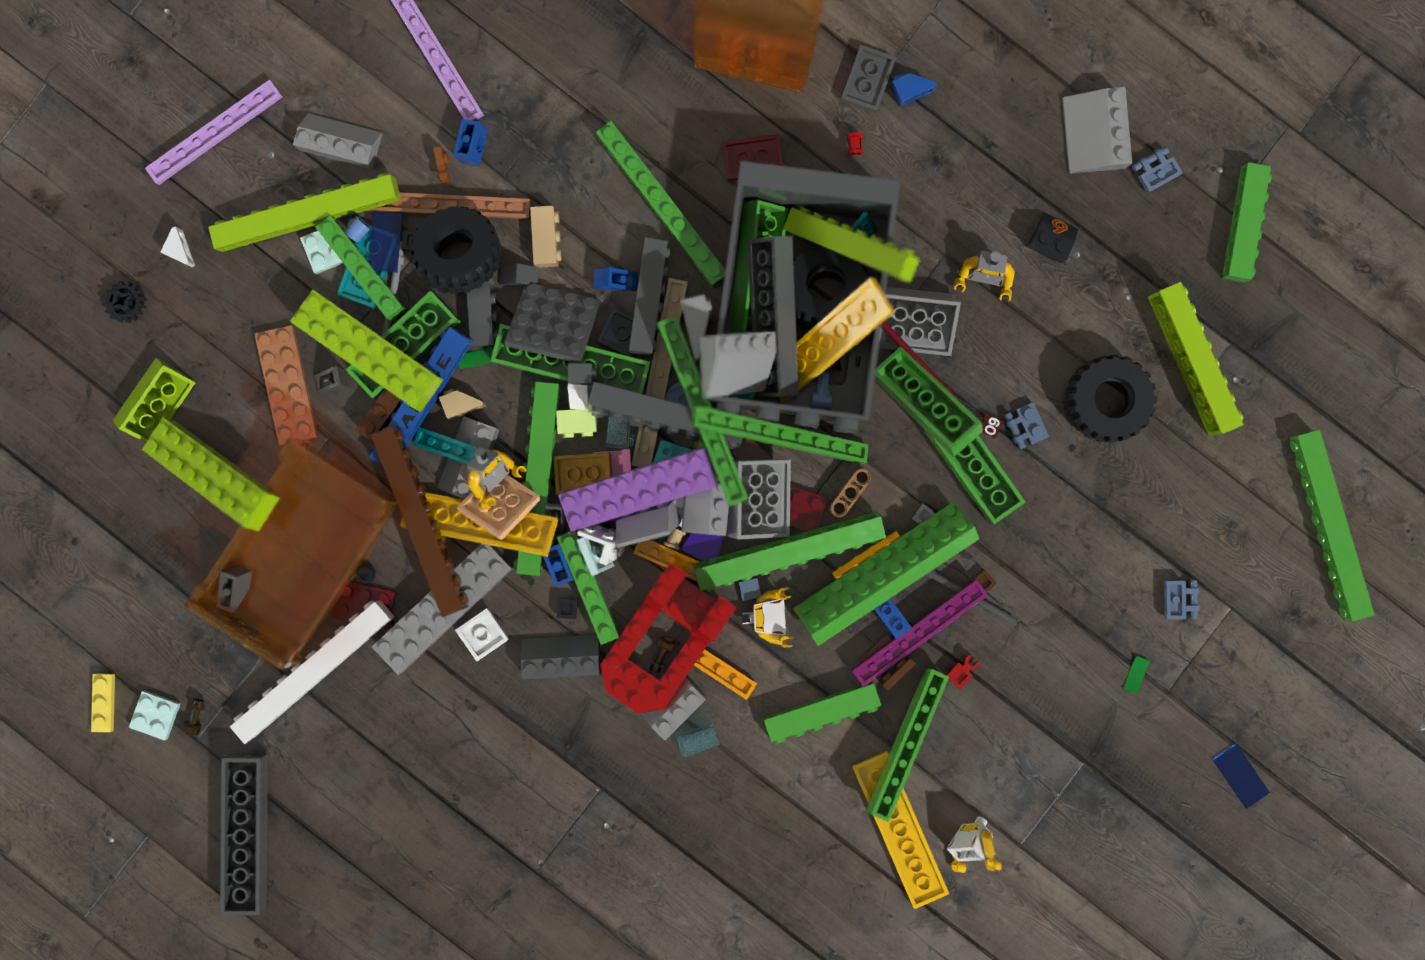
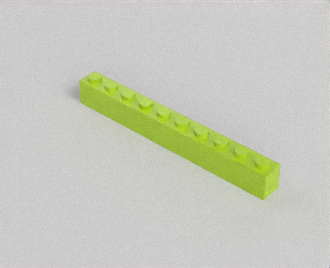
[208,173,402,252]

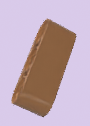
[829,469,871,517]

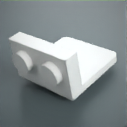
[577,523,625,565]

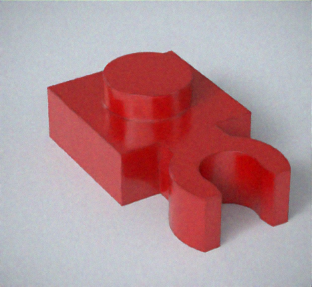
[946,654,979,689]

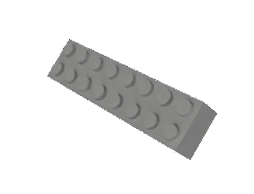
[372,543,514,675]

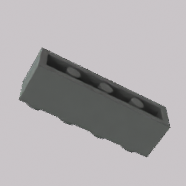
[467,273,498,349]

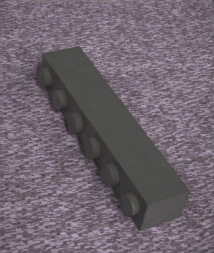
[628,237,670,357]

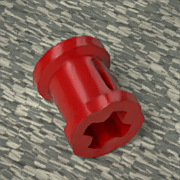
[846,133,864,156]

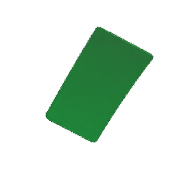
[459,348,493,369]
[1124,656,1150,695]

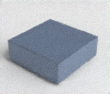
[739,578,761,601]

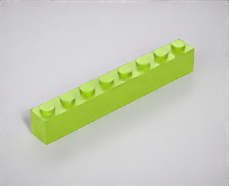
[783,207,920,282]

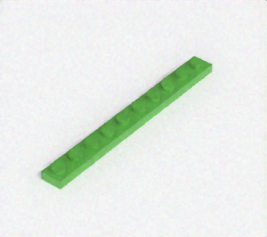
[657,316,748,507]
[691,406,868,464]

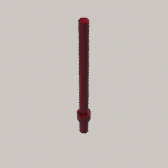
[881,320,961,403]

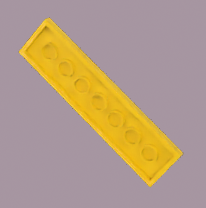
[779,278,895,403]
[400,493,558,557]
[852,751,949,909]

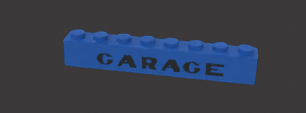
[369,327,473,466]

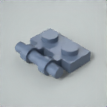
[1132,146,1183,194]
[1004,402,1049,450]
[1164,580,1200,619]

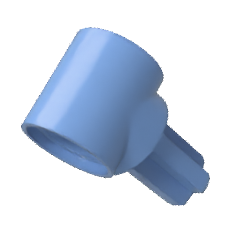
[344,215,371,243]
[811,372,832,410]

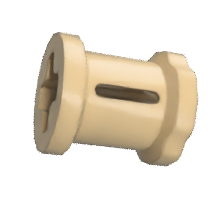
[663,528,686,550]

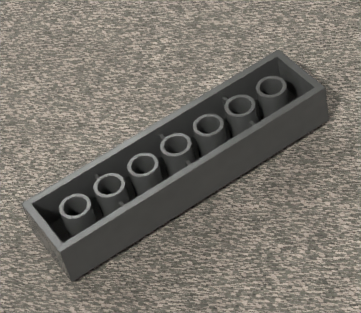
[748,236,799,397]
[587,382,742,452]
[220,754,268,915]

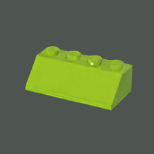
[112,358,196,442]

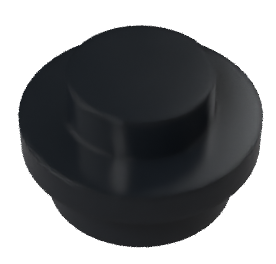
[356,565,376,584]

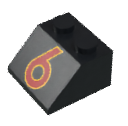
[1027,213,1078,264]

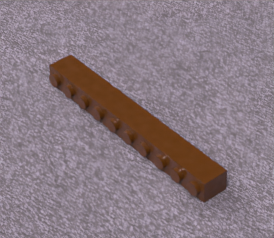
[371,426,469,617]

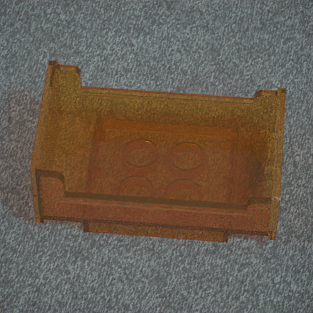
[692,0,825,93]
[184,437,399,669]

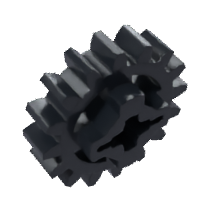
[102,281,147,323]

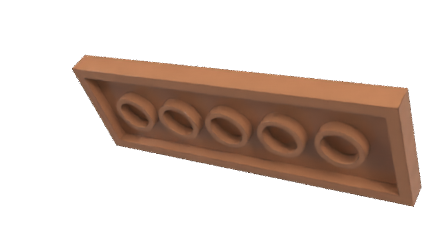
[254,325,318,446]

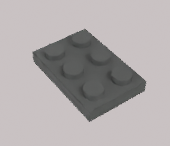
[841,44,896,113]

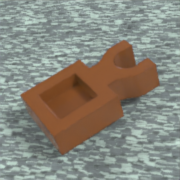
[433,146,450,183]

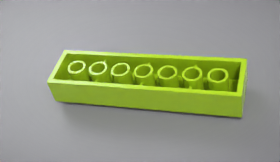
[1148,282,1244,436]
[290,289,443,412]
[142,417,280,531]

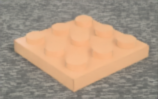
[457,475,540,540]

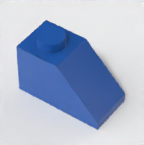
[890,73,937,107]
[594,267,638,292]

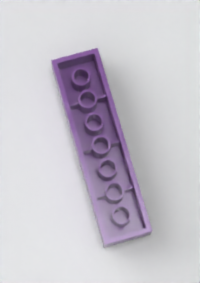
[558,446,720,532]

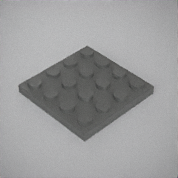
[505,284,600,363]

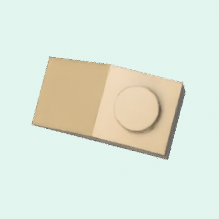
[439,389,486,420]

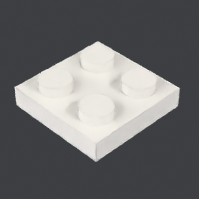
[455,608,509,661]

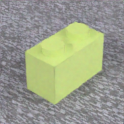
[556,409,598,438]

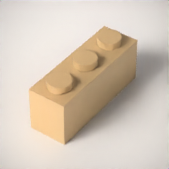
[530,206,562,267]

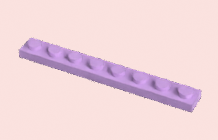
[391,0,484,121]
[145,79,283,185]

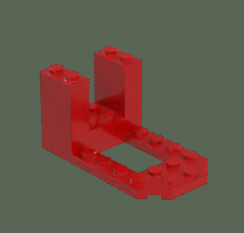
[601,562,737,714]

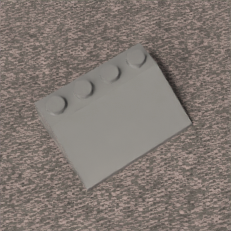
[1062,87,1132,174]
[878,287,961,356]
[681,295,712,367]
[700,332,776,398]
[728,459,791,539]

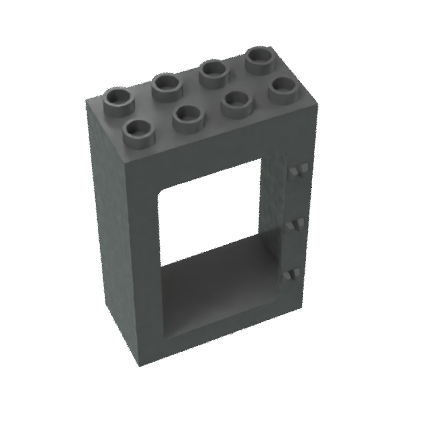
[709,161,901,434]

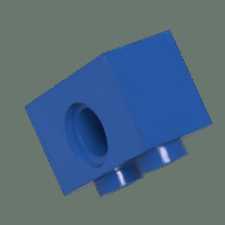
[453,119,488,166]
[543,544,574,587]
[873,599,912,639]

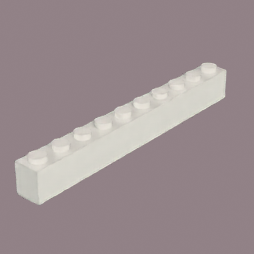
[230,600,395,744]

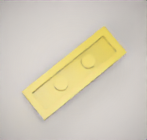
[91,673,115,732]

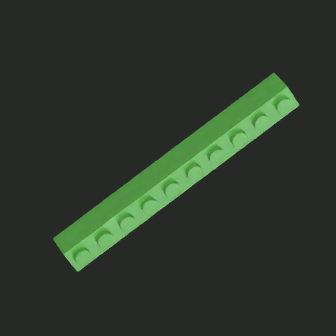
[596,121,726,288]
[514,382,561,576]
[1290,430,1375,622]
[693,511,886,591]

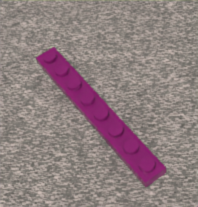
[852,579,988,687]

